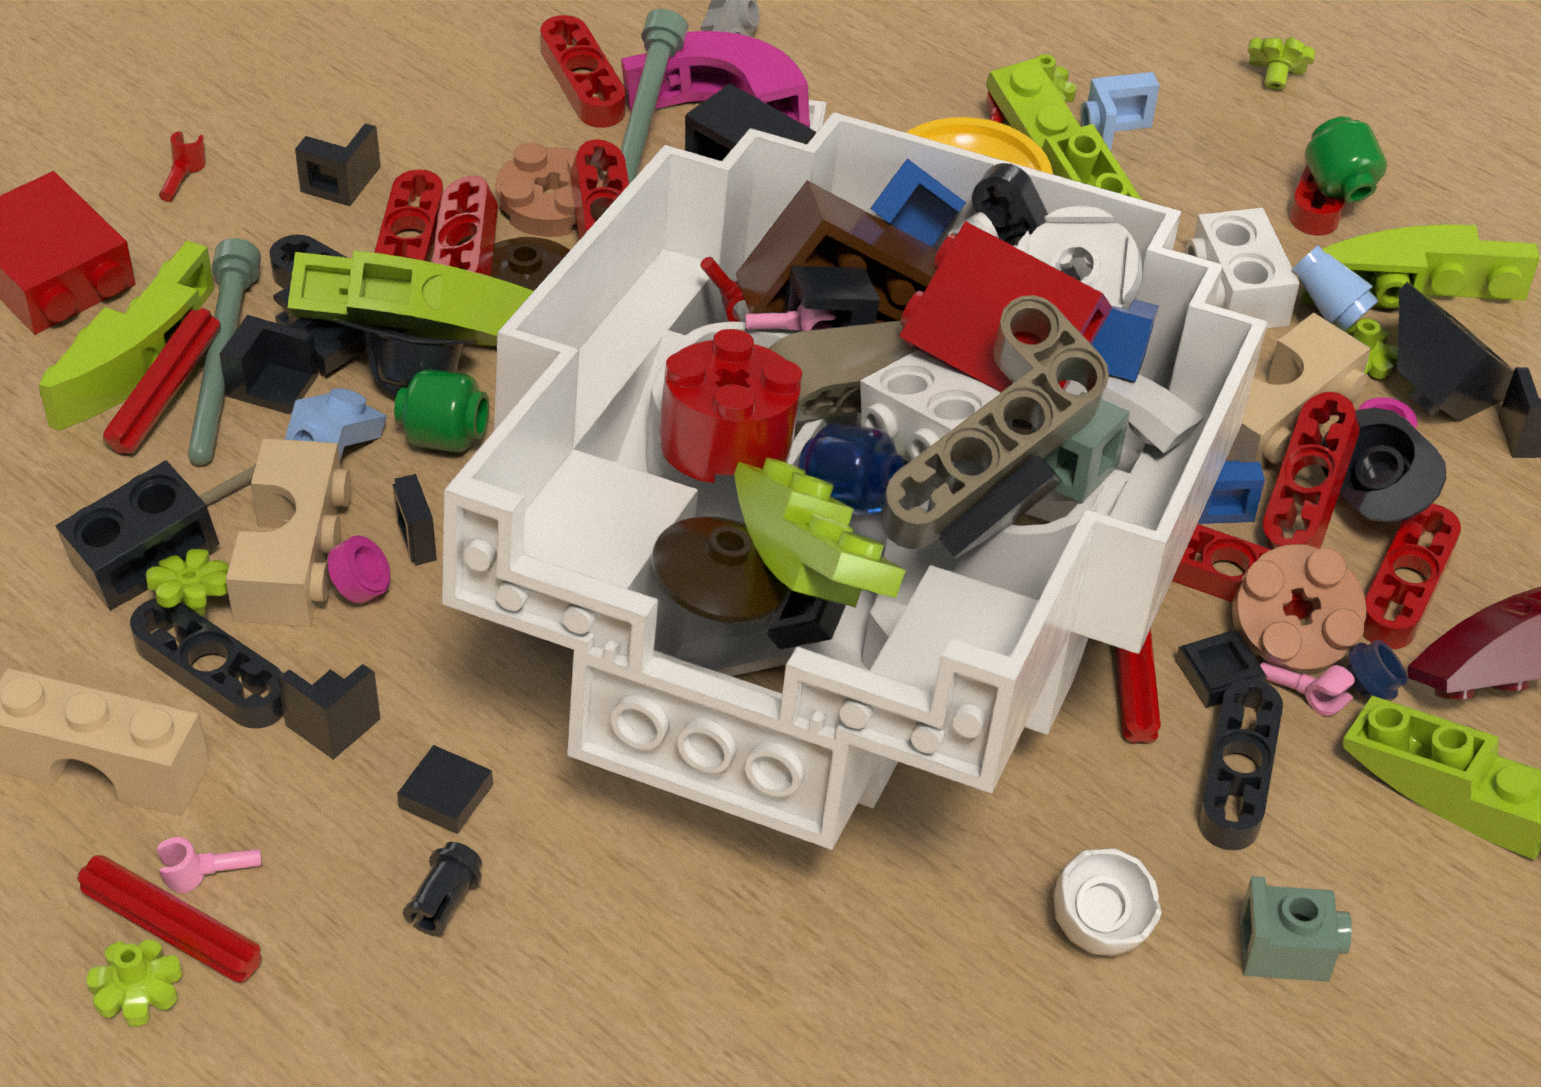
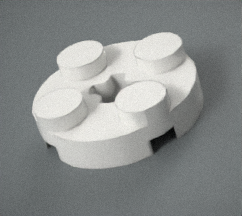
[1016,206,1142,310]

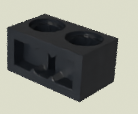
[55,460,220,611]

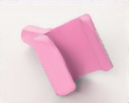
[746,304,836,331]
[1260,662,1355,716]
[157,837,261,893]

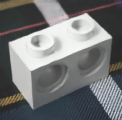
[1186,208,1300,328]
[860,350,1012,476]

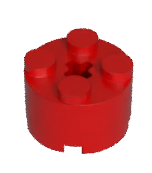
[659,329,803,484]

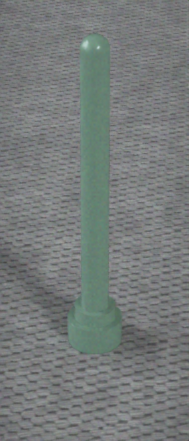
[603,9,688,213]
[188,238,261,466]

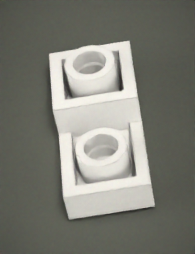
[1065,375,1204,453]

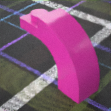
[621,31,810,128]

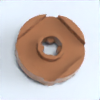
[495,142,605,237]
[1232,544,1366,675]

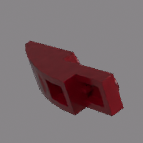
[1408,586,1541,699]

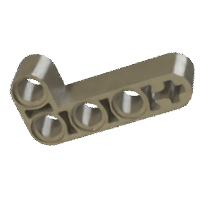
[881,295,1109,549]
[768,321,915,421]

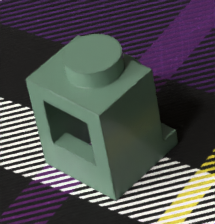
[1031,391,1130,503]
[1239,876,1352,982]

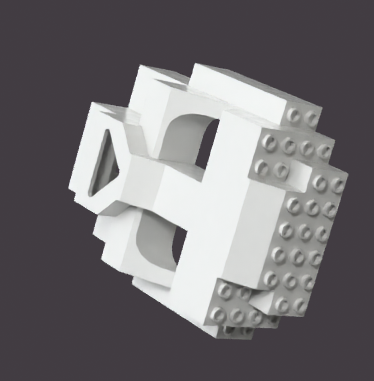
[442,112,1268,850]

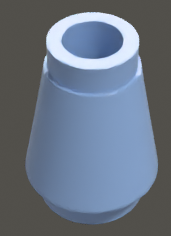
[1292,245,1378,332]

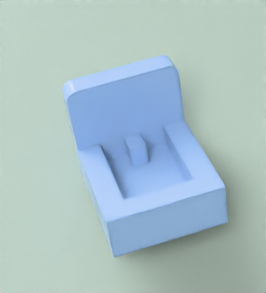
[1080,72,1159,151]
[285,388,387,460]

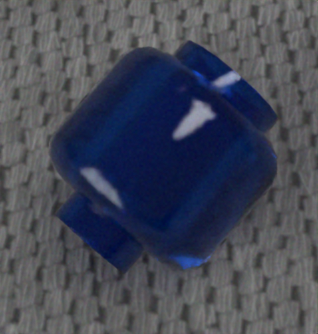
[798,423,905,516]

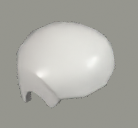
[1053,848,1162,956]

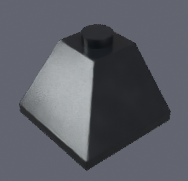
[1398,282,1514,422]

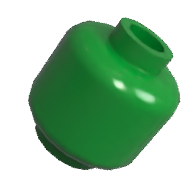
[1304,116,1388,203]
[394,369,490,453]

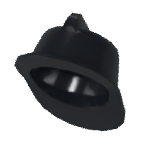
[332,318,478,396]
[1321,407,1447,523]

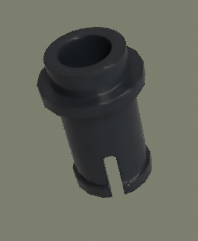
[403,842,482,936]

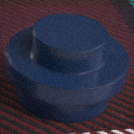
[1347,639,1407,701]

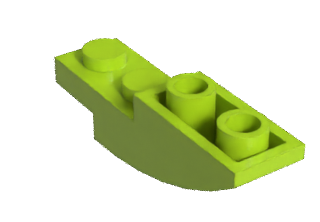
[985,58,1142,200]
[1301,224,1540,309]
[38,240,215,431]
[287,250,534,346]
[734,458,906,608]
[1343,696,1541,860]

